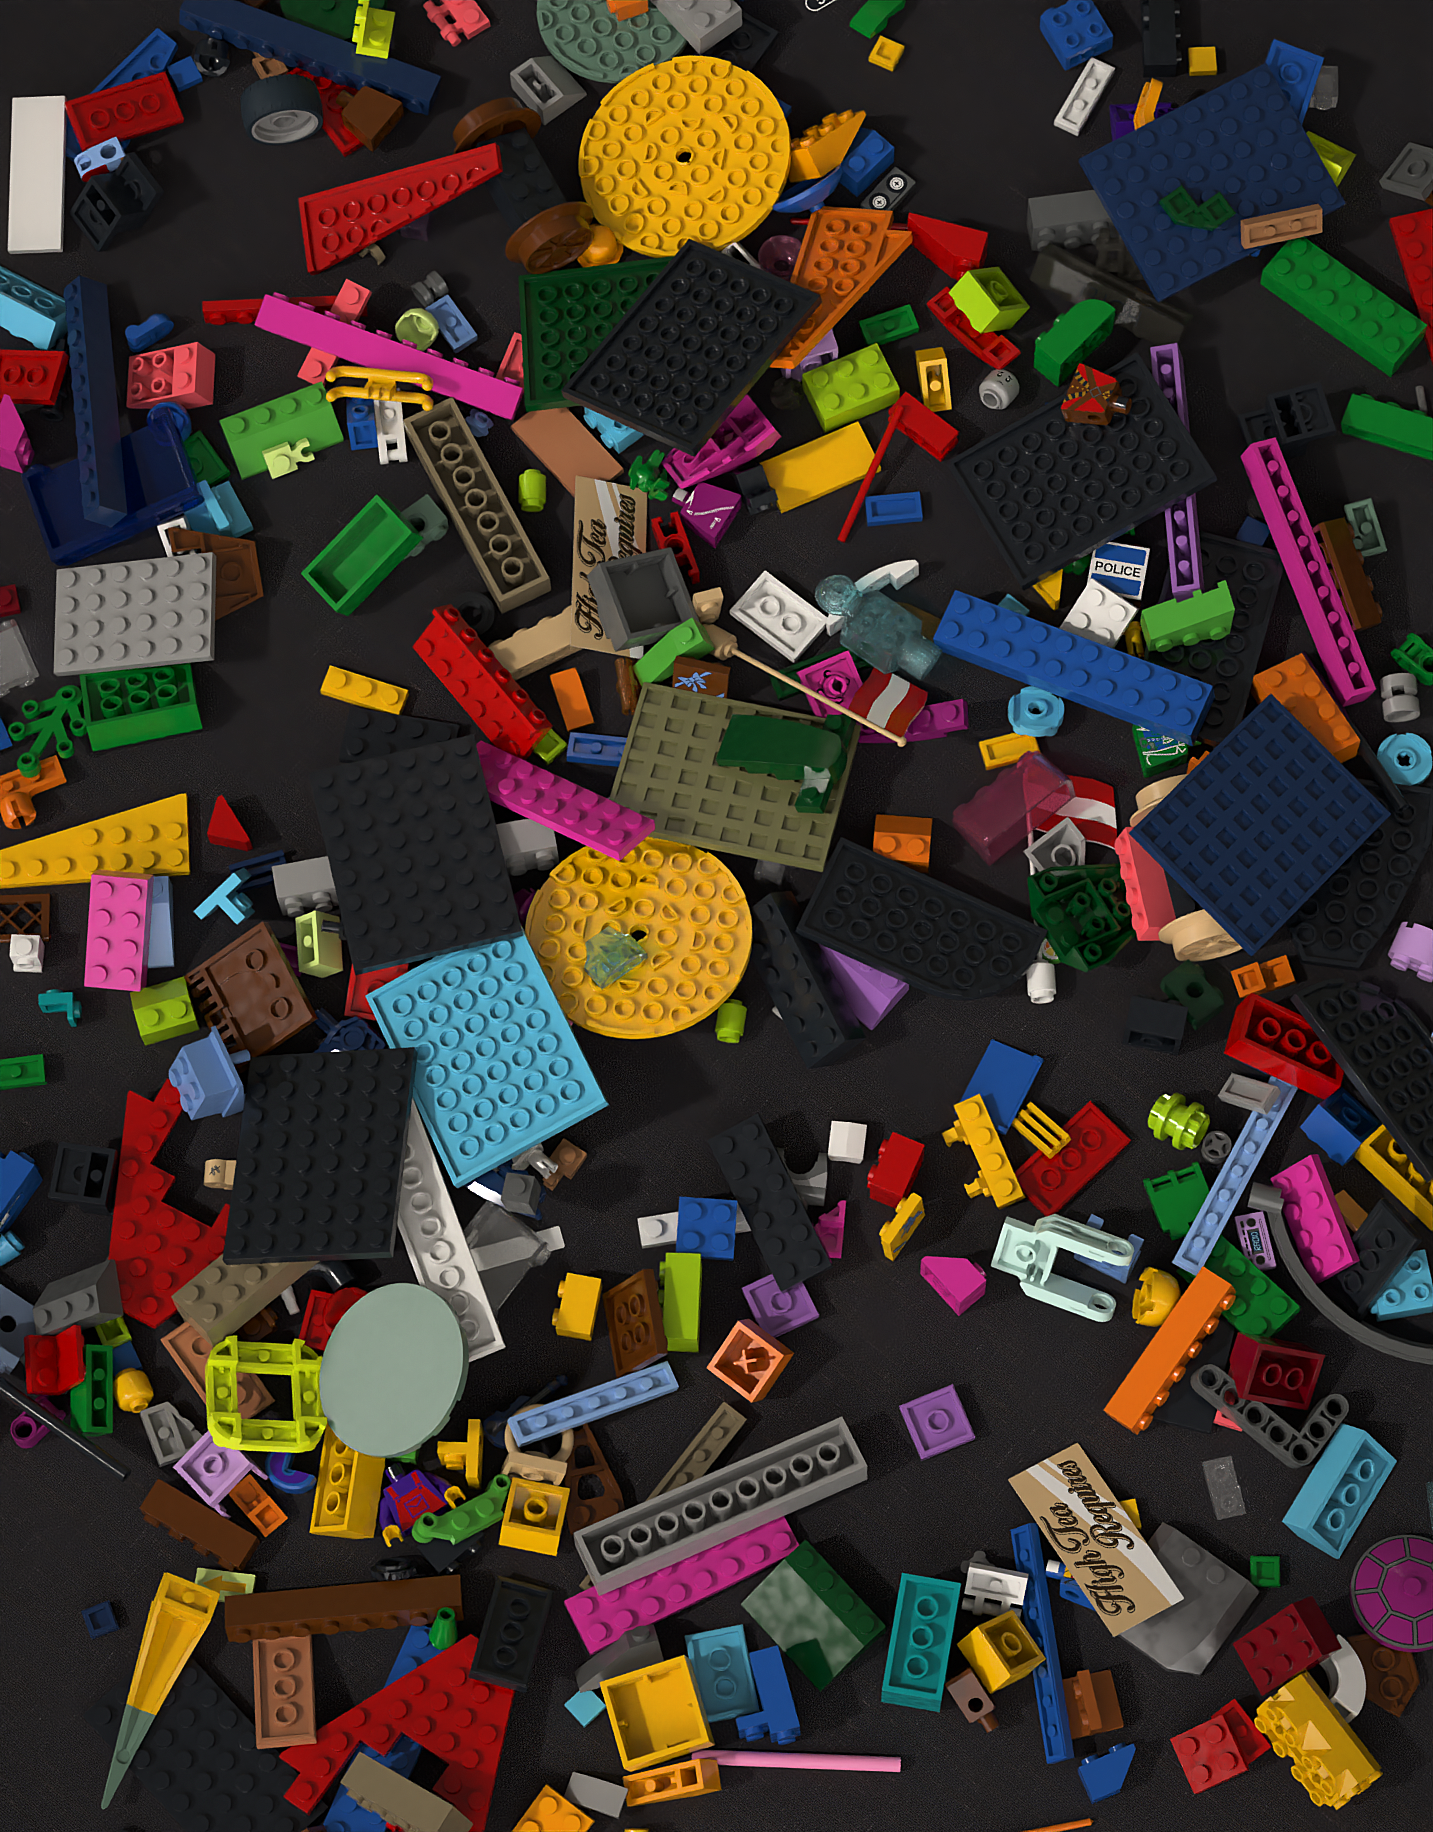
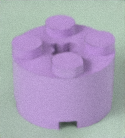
[1388,922,1433,982]

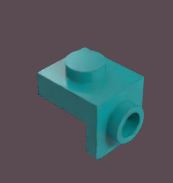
[38,989,82,1027]

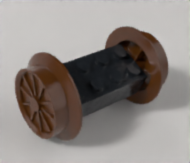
[453,97,594,274]

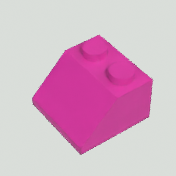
[0,394,34,473]
[920,1256,986,1316]

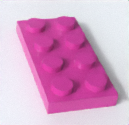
[1270,1154,1360,1284]

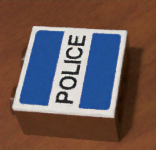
[1087,540,1150,608]

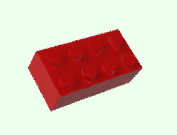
[1224,993,1344,1100]

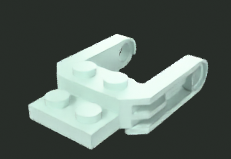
[991,1214,1134,1322]

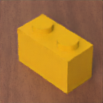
[552,1273,603,1341]

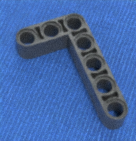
[1191,1364,1349,1469]

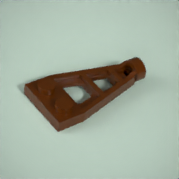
[565,1423,625,1535]

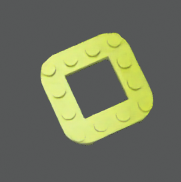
[205,1336,327,1453]

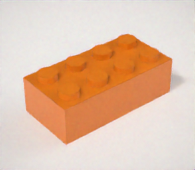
[1250,653,1360,763]

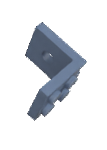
[0,1284,36,1374]

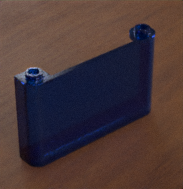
[20,407,205,566]

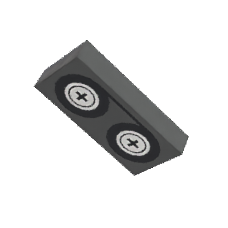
[860,167,916,211]

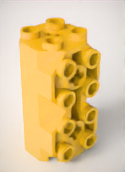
[1254,1671,1383,1810]

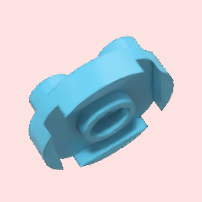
[1008,686,1064,737]
[1377,733,1433,786]

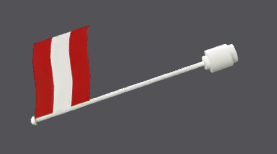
[1020,759,1117,1004]

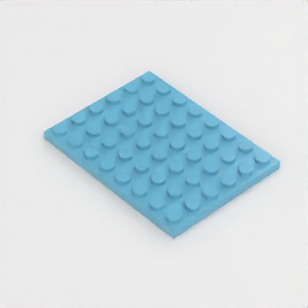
[366,923,609,1188]

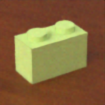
[295,910,343,978]

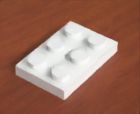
[730,571,827,663]
[1059,578,1139,649]

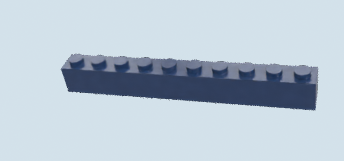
[179,0,441,116]
[63,275,127,527]

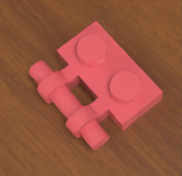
[423,0,490,47]

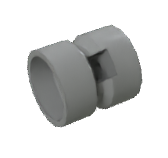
[1379,673,1420,723]

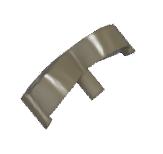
[359,243,386,266]

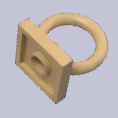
[500,1404,574,1486]

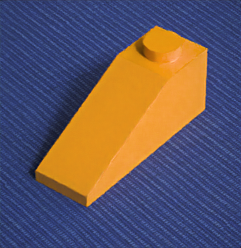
[623,1758,722,1807]

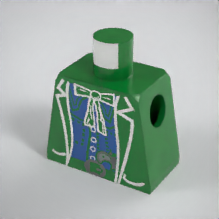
[1132,724,1201,778]

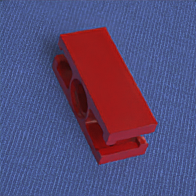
[888,392,959,462]
[651,511,700,584]

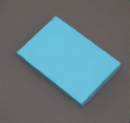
[685,1624,760,1723]

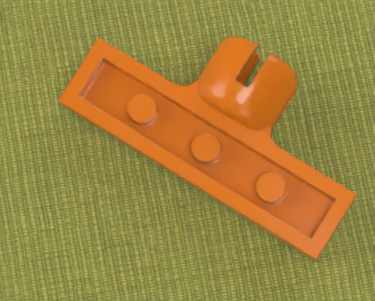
[0,755,67,829]

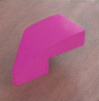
[815,1200,846,1258]

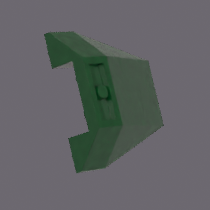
[1027,863,1136,972]

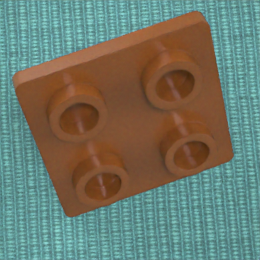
[1062,1669,1124,1739]

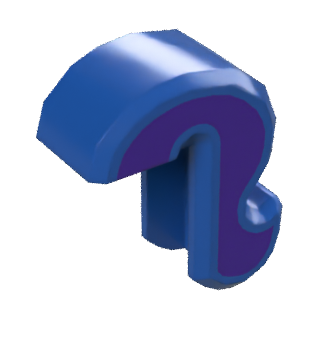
[265,1452,317,1494]

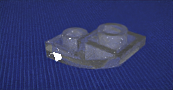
[1201,1455,1246,1520]

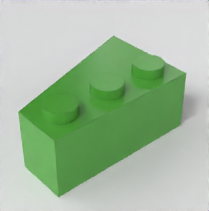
[1140,580,1235,652]

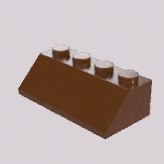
[1312,517,1383,633]

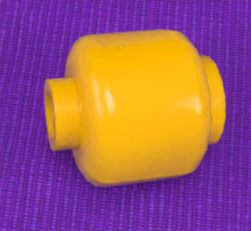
[113,1368,154,1413]

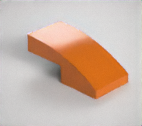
[1231,955,1296,999]
[228,1474,288,1537]

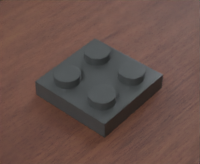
[1379,142,1433,201]

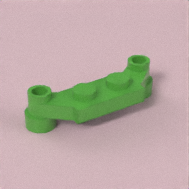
[412,1474,511,1545]

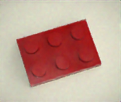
[0,349,69,405]

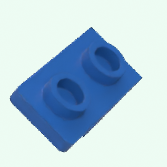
[346,397,378,450]

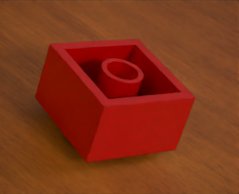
[867,1132,925,1209]

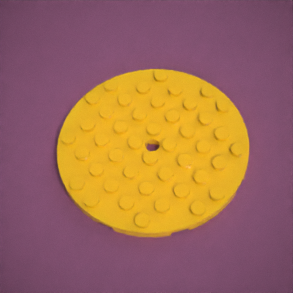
[578,56,792,258]
[525,836,753,1039]

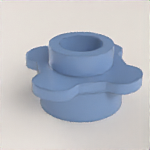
[465,409,493,437]

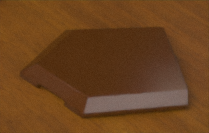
[1347,1633,1420,1718]

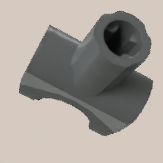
[777,1147,827,1210]

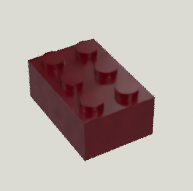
[1233,1596,1342,1696]

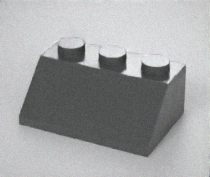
[32,1259,123,1336]

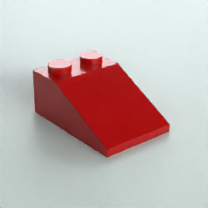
[907,212,988,281]

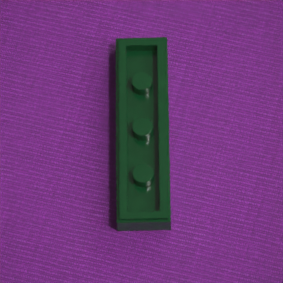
[769,635,882,702]

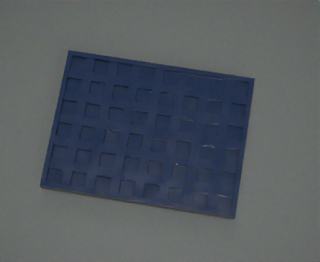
[1078,63,1346,303]
[1129,694,1391,956]

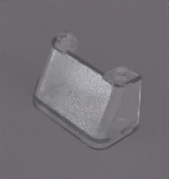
[463,1200,551,1324]

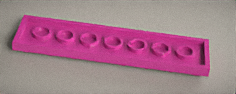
[476,741,655,861]
[564,1516,799,1656]

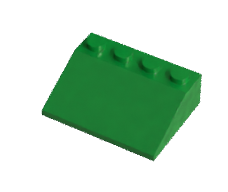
[79,663,203,751]

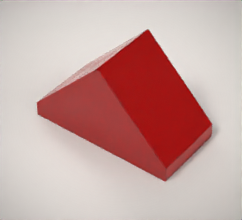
[207,795,253,851]

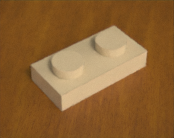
[692,587,724,625]

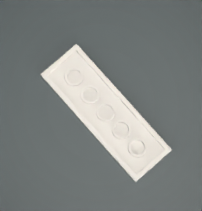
[8,96,67,254]

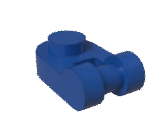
[125,313,174,352]

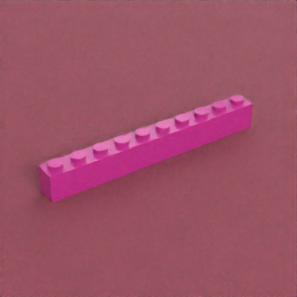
[254,292,524,421]
[1240,437,1376,707]

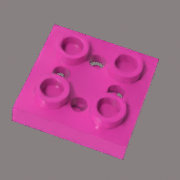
[796,650,863,718]

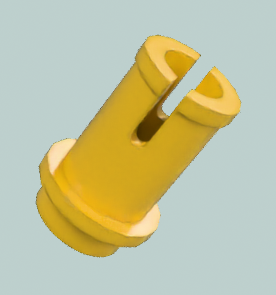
[1123,621,1145,657]

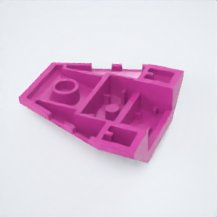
[661,394,782,489]

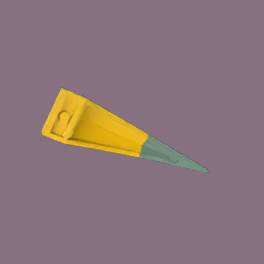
[101,1572,220,1809]

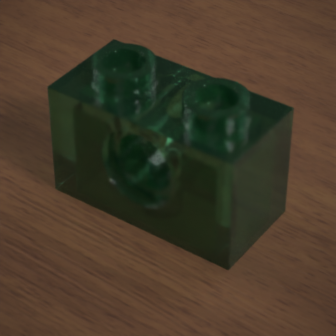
[1160,959,1224,1031]

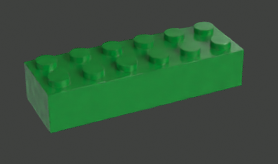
[1260,237,1427,377]

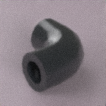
[294,1260,359,1293]

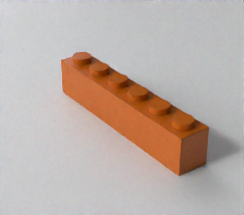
[1104,1266,1237,1435]

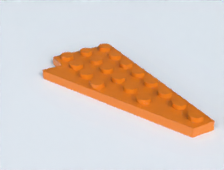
[769,206,913,369]

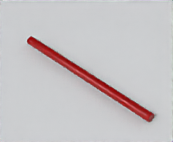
[837,405,904,543]

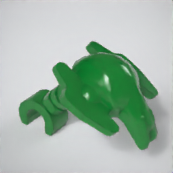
[628,449,669,501]

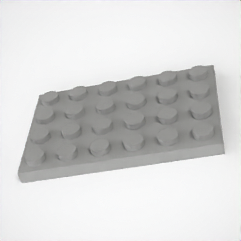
[54,552,216,677]

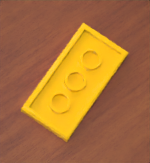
[760,421,881,513]

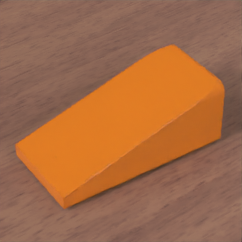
[550,667,594,732]

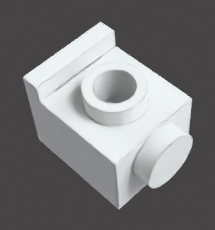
[9,934,45,973]

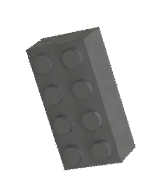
[1026,190,1123,252]

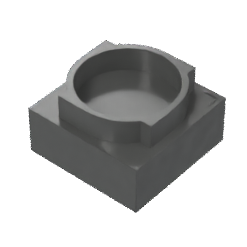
[587,547,700,652]

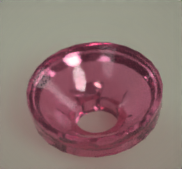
[758,235,802,282]

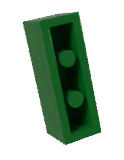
[71,1344,113,1437]

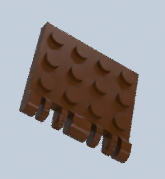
[184,921,318,1074]

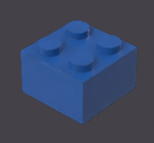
[676,1197,737,1261]

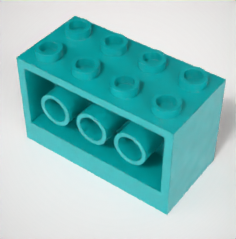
[881,1573,961,1712]

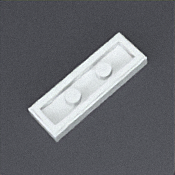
[1054,57,1115,136]

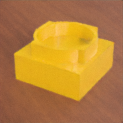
[599,1655,715,1772]

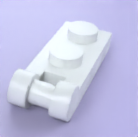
[374,388,408,465]

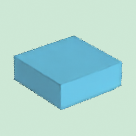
[564,1690,606,1728]

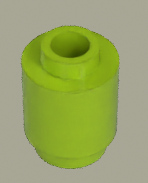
[519,469,546,512]
[715,999,747,1043]

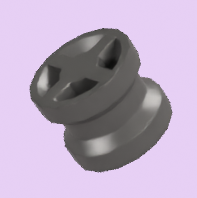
[1201,1131,1232,1164]

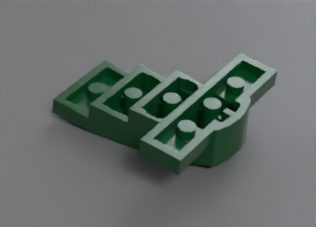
[716,714,856,814]

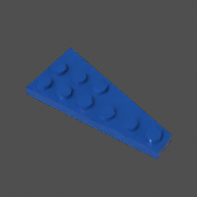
[66,28,178,173]

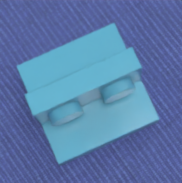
[179,480,254,538]
[194,868,255,925]

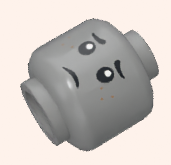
[979,369,1020,410]

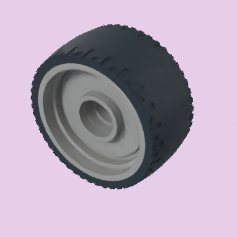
[240,74,323,146]

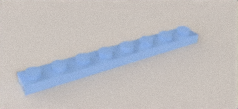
[1172,1076,1297,1276]

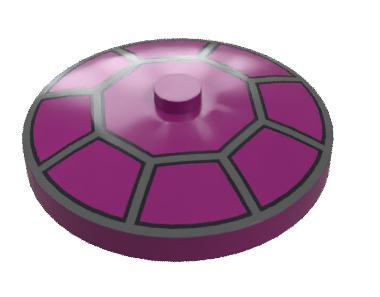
[1350,1535,1433,1652]

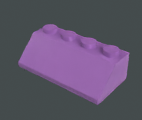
[818,943,909,1031]

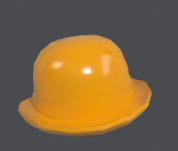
[577,224,623,267]

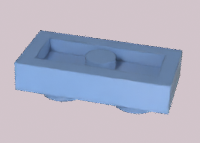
[425,294,478,354]

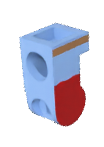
[74,137,126,182]

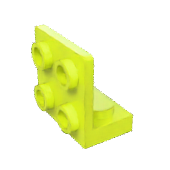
[352,0,395,59]

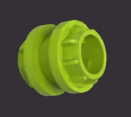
[1148,1092,1210,1150]

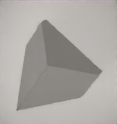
[1023,817,1086,872]

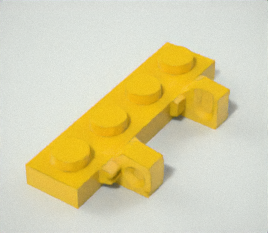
[942,1094,1026,1210]

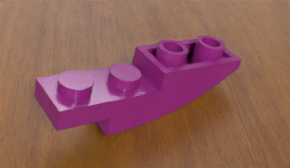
[856,699,969,743]

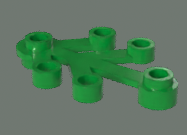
[8,685,87,778]

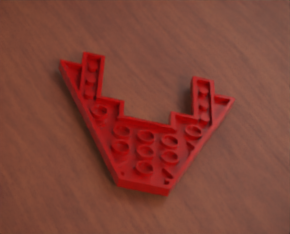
[108,1078,230,1329]
[279,1634,515,1832]

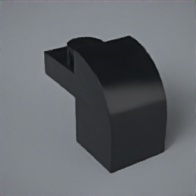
[731,461,778,515]

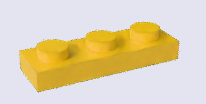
[320,666,409,715]

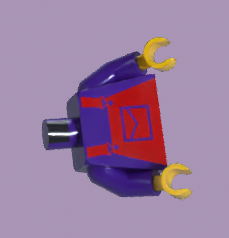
[379,1463,466,1547]

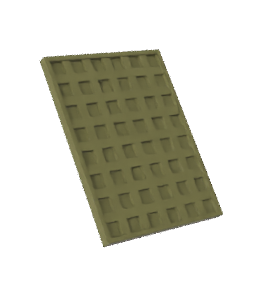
[609,682,861,872]

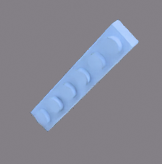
[507,1361,679,1447]

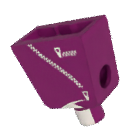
[672,482,742,548]

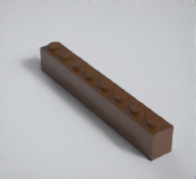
[225,1574,464,1643]

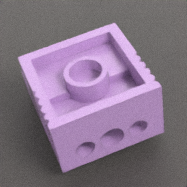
[173,1430,268,1519]

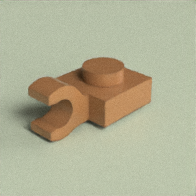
[252,52,288,79]
[542,1138,587,1191]

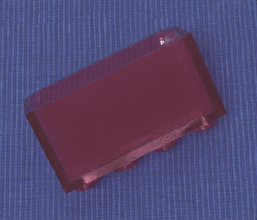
[952,751,1076,866]

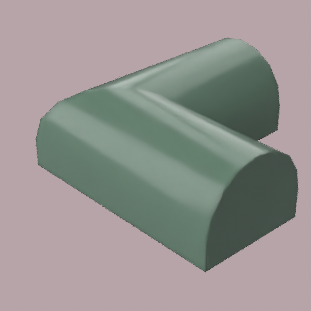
[1344,498,1387,558]

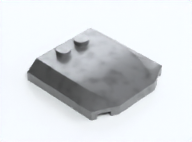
[1118,1522,1259,1676]

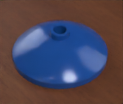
[772,165,843,213]

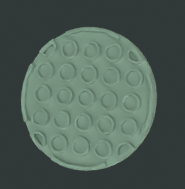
[537,0,688,83]
[319,1283,469,1458]

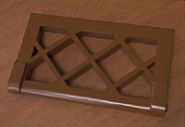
[0,894,51,943]

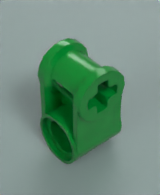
[1391,633,1433,686]

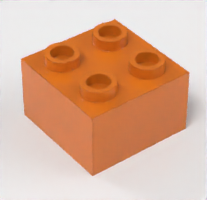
[707,1319,794,1403]

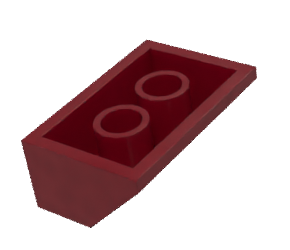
[1229,1332,1325,1410]

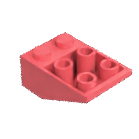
[126,342,215,409]

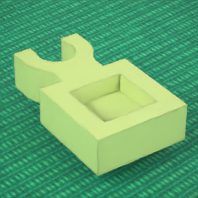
[262,438,315,479]

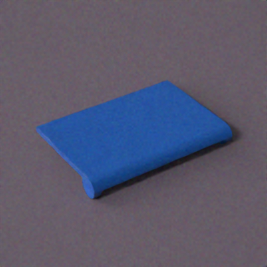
[954,1039,1044,1135]

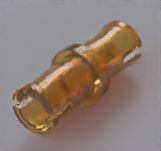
[614,657,638,715]

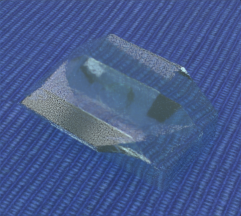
[584,926,648,990]

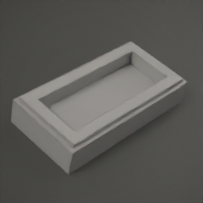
[1218,1073,1281,1115]

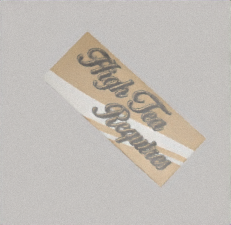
[570,476,647,659]
[1008,1443,1184,1637]

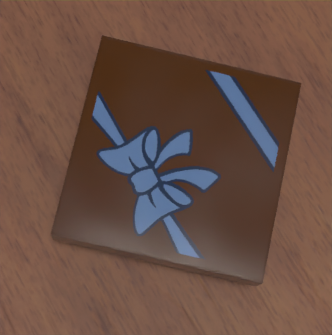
[672,656,731,699]

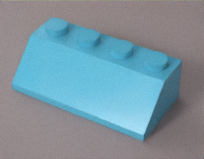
[0,266,68,350]
[1282,1423,1397,1559]

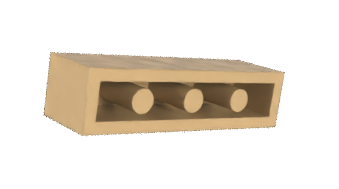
[488,605,583,681]

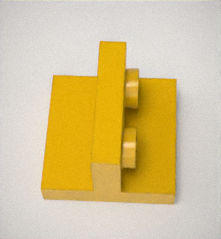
[437,1419,484,1489]

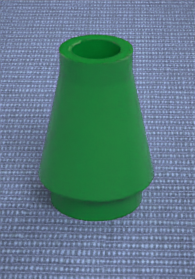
[428,1607,458,1650]

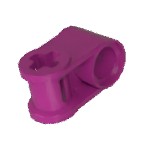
[10,1395,66,1449]

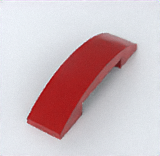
[927,286,1021,370]

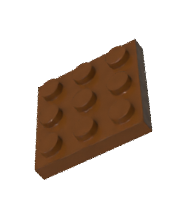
[602,1269,668,1378]

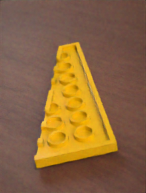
[0,793,191,889]

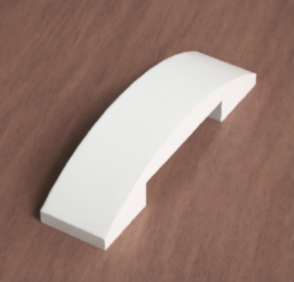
[826,560,919,637]

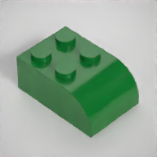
[1034,299,1116,387]

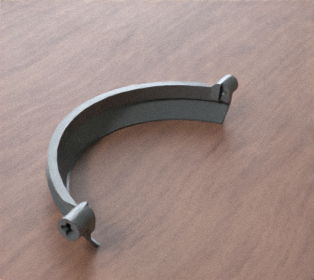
[1247,1182,1433,1365]

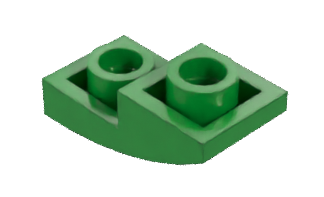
[849,0,906,39]

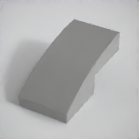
[564,1772,629,1819]

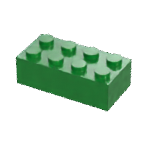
[301,494,424,616]

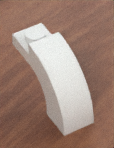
[1319,1634,1366,1723]

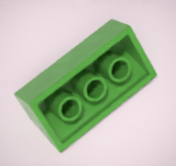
[219,381,344,480]

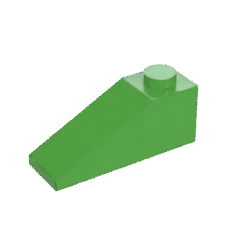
[632,617,715,686]

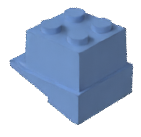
[169,1026,250,1120]

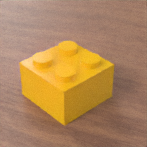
[957,1610,1046,1694]

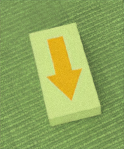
[195,1568,256,1602]

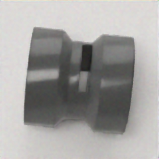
[411,271,449,308]

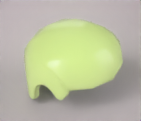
[395,308,439,351]

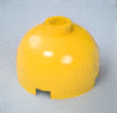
[1132,1267,1182,1327]

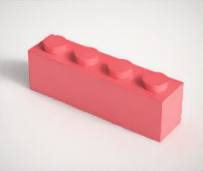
[1115,827,1176,941]

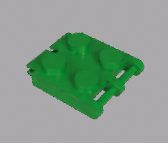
[1143,1161,1210,1241]

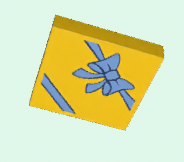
[879,1192,925,1261]

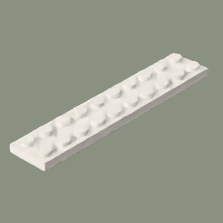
[397,1097,506,1362]

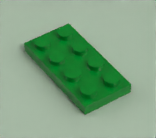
[1176,1234,1301,1338]

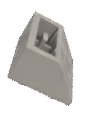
[510,55,587,125]

